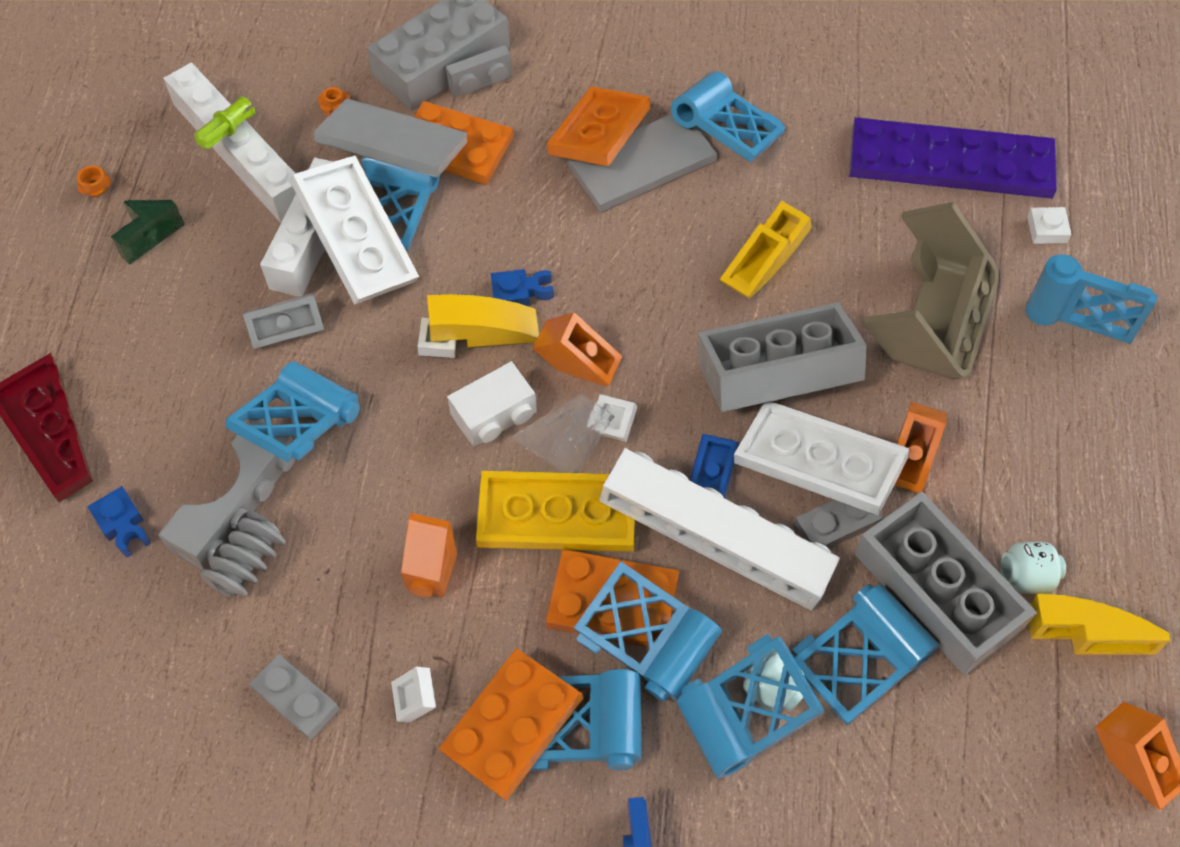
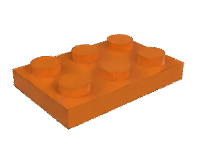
[546,86,651,167]
[414,101,514,185]
[546,549,679,647]
[438,648,584,802]

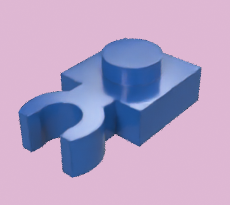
[490,269,554,306]
[87,486,150,557]

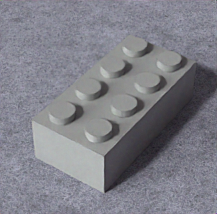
[366,0,510,111]
[698,302,867,412]
[855,492,1037,676]

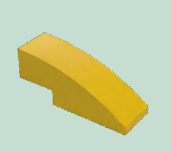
[720,200,812,299]
[427,294,539,347]
[1029,593,1171,655]

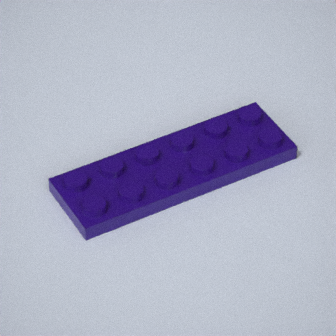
[849,117,1057,199]

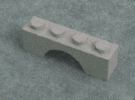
[158,419,296,570]

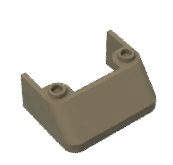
[863,202,999,378]

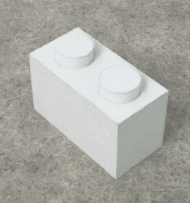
[447,361,537,448]

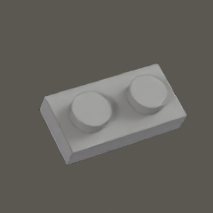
[446,45,512,98]
[243,293,324,349]
[794,500,883,549]
[249,654,340,741]

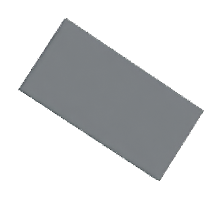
[314,98,467,178]
[568,114,717,212]

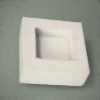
[1027,207,1072,244]
[418,318,457,358]
[588,394,637,442]
[391,667,436,723]

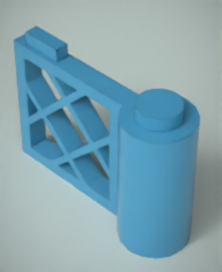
[671,71,786,163]
[362,156,440,251]
[1025,254,1158,344]
[226,361,360,462]
[574,562,722,703]
[792,584,940,726]
[676,634,825,779]
[530,669,642,771]

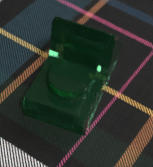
[111,200,185,265]

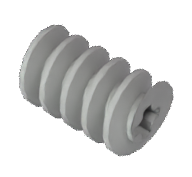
[199,510,286,598]

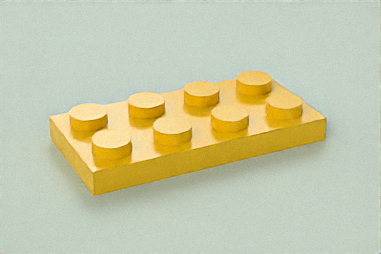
[476,471,635,552]

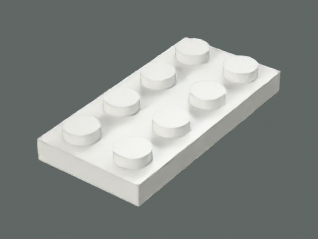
[290,155,419,305]
[734,402,909,516]

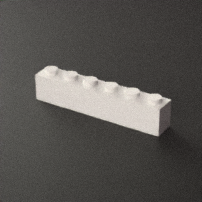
[163,62,296,223]
[599,448,840,611]

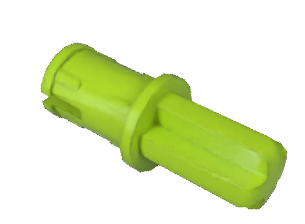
[194,96,255,150]

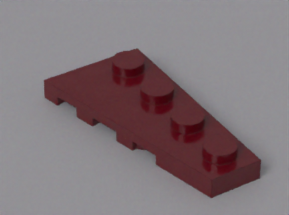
[0,352,93,502]

